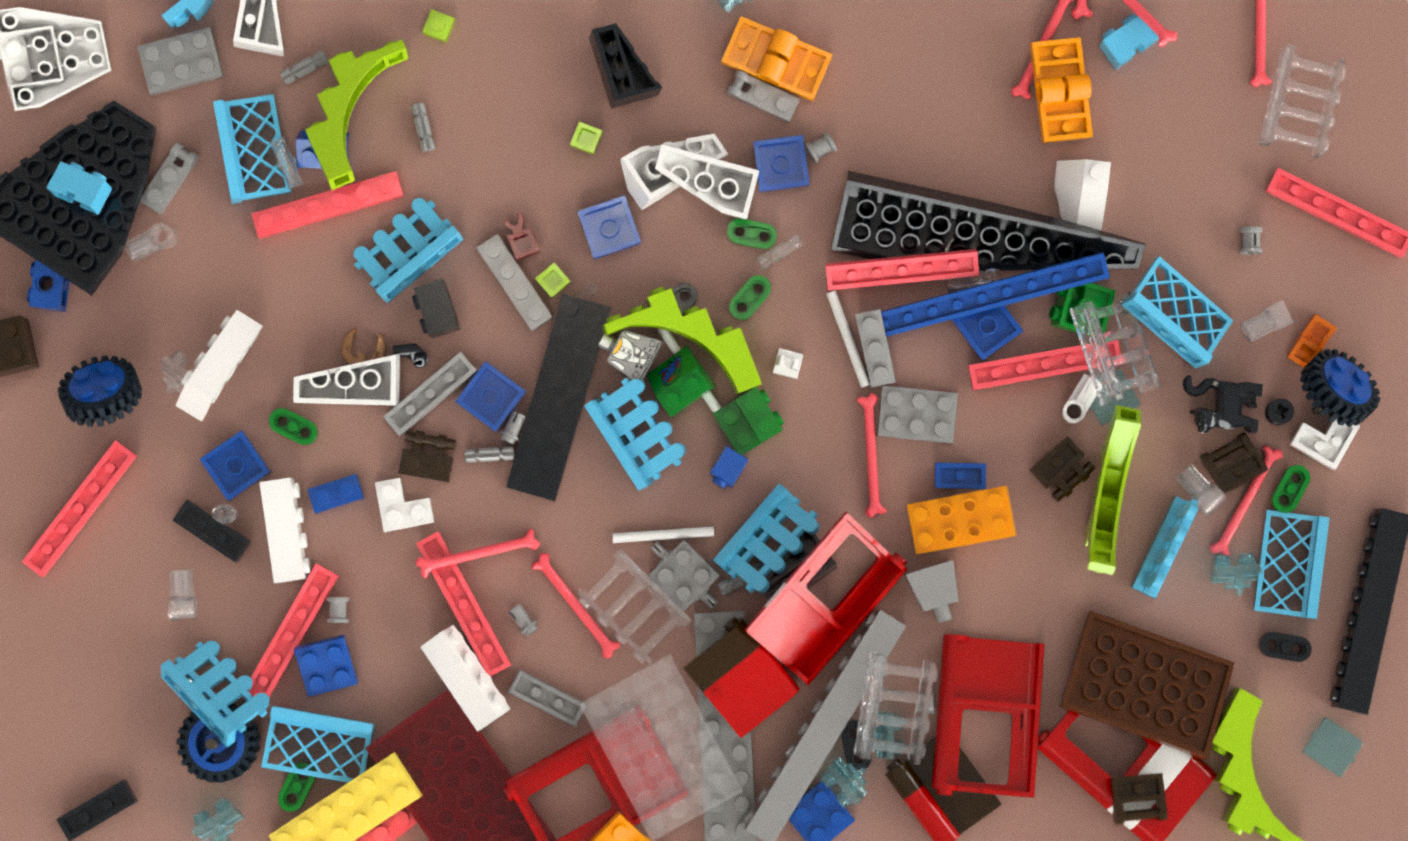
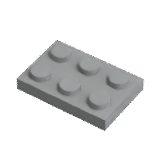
[138,27,224,96]
[877,386,958,444]

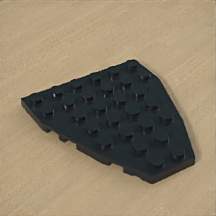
[0,101,156,296]

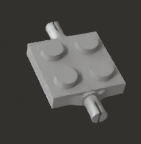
[648,539,720,611]

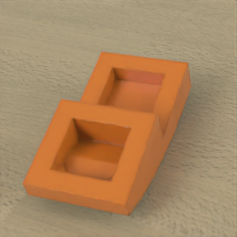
[1287,313,1337,368]

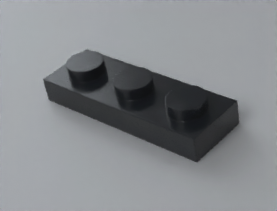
[172,500,251,563]
[56,779,138,841]

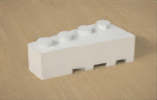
[175,310,263,422]
[293,353,400,405]

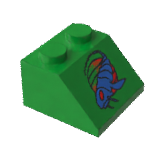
[647,345,716,417]

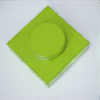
[422,9,455,43]
[570,121,603,155]
[535,263,571,298]

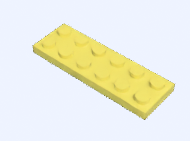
[268,752,423,841]

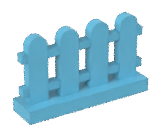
[354,198,464,304]
[584,378,686,491]
[713,483,820,593]
[1131,496,1199,599]
[161,641,269,747]

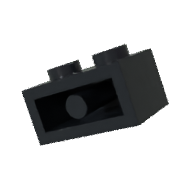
[412,279,461,339]

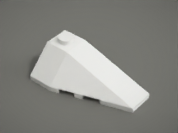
[620,134,728,210]
[655,144,759,220]
[1054,159,1111,230]

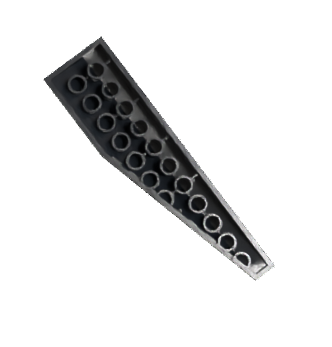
[831,171,1145,271]

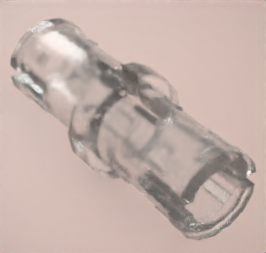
[269,137,304,189]
[212,504,239,524]

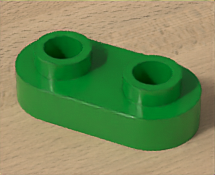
[727,218,777,250]
[729,275,771,321]
[269,408,318,445]
[1271,465,1310,513]
[278,762,317,812]

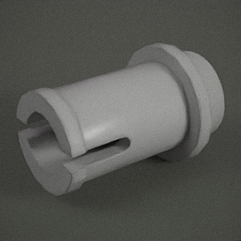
[500,411,526,445]
[508,603,538,637]

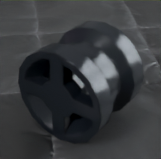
[1264,399,1294,425]

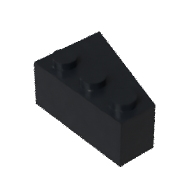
[589,23,662,108]
[762,532,838,601]

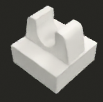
[773,348,804,379]

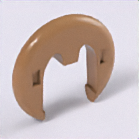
[341,328,386,365]

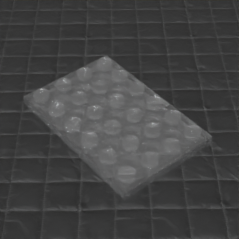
[579,655,743,841]

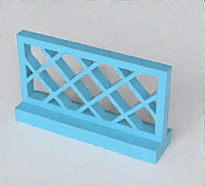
[213,94,292,204]
[1121,256,1233,369]
[1254,510,1330,619]
[261,706,376,783]

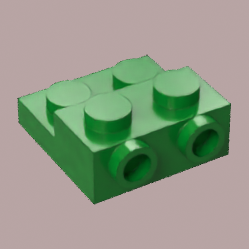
[1048,283,1116,339]
[713,387,784,455]

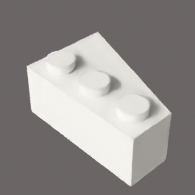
[233,0,284,57]

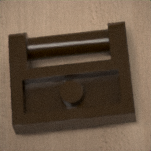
[1199,432,1268,495]
[1109,773,1168,825]

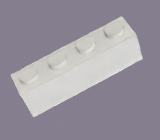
[260,478,311,583]
[420,625,510,732]

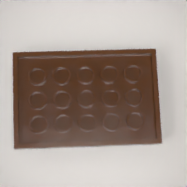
[1059,610,1235,760]

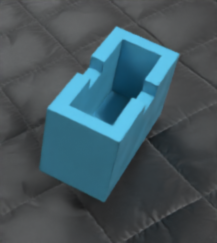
[1099,13,1159,70]
[46,161,112,215]

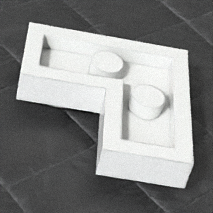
[1289,419,1360,470]
[375,478,435,532]

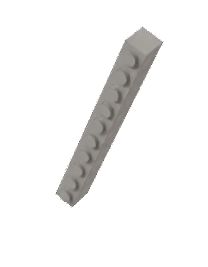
[743,610,906,841]

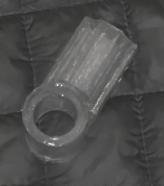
[125,223,178,262]
[1240,300,1295,343]
[1175,464,1227,516]
[167,569,198,621]

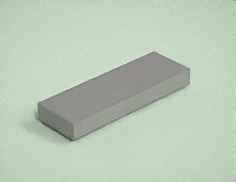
[508,669,587,727]

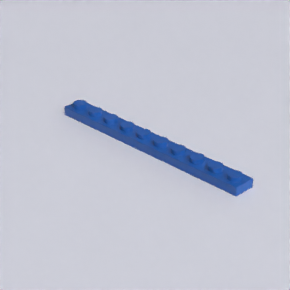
[856,252,1110,337]

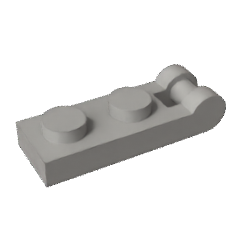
[726,70,800,123]
[140,143,199,215]

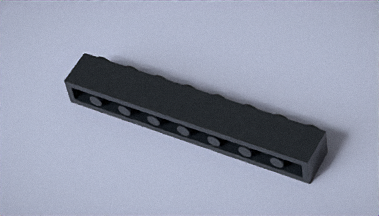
[1330,508,1408,715]

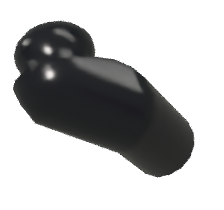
[393,343,428,368]

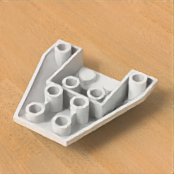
[0,7,111,111]

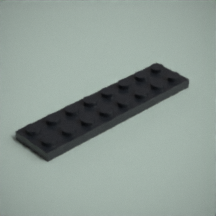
[506,294,611,502]

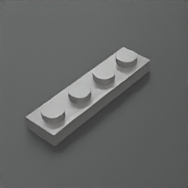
[477,234,553,332]
[383,352,478,437]

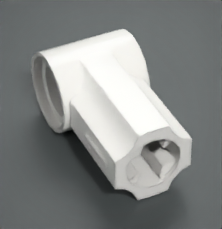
[1062,374,1103,424]

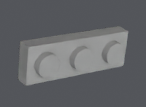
[855,308,896,388]

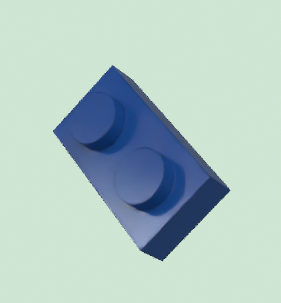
[934,463,986,489]
[307,474,364,514]

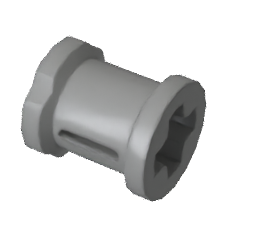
[804,131,837,163]
[1240,226,1263,255]
[326,597,349,623]

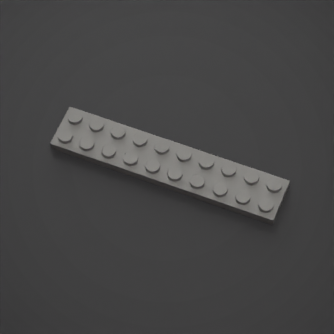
[694,611,756,841]

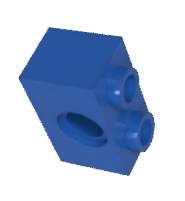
[27,260,69,312]
[710,446,749,489]

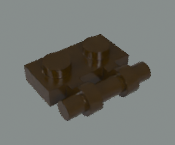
[398,431,456,483]
[1029,436,1096,502]

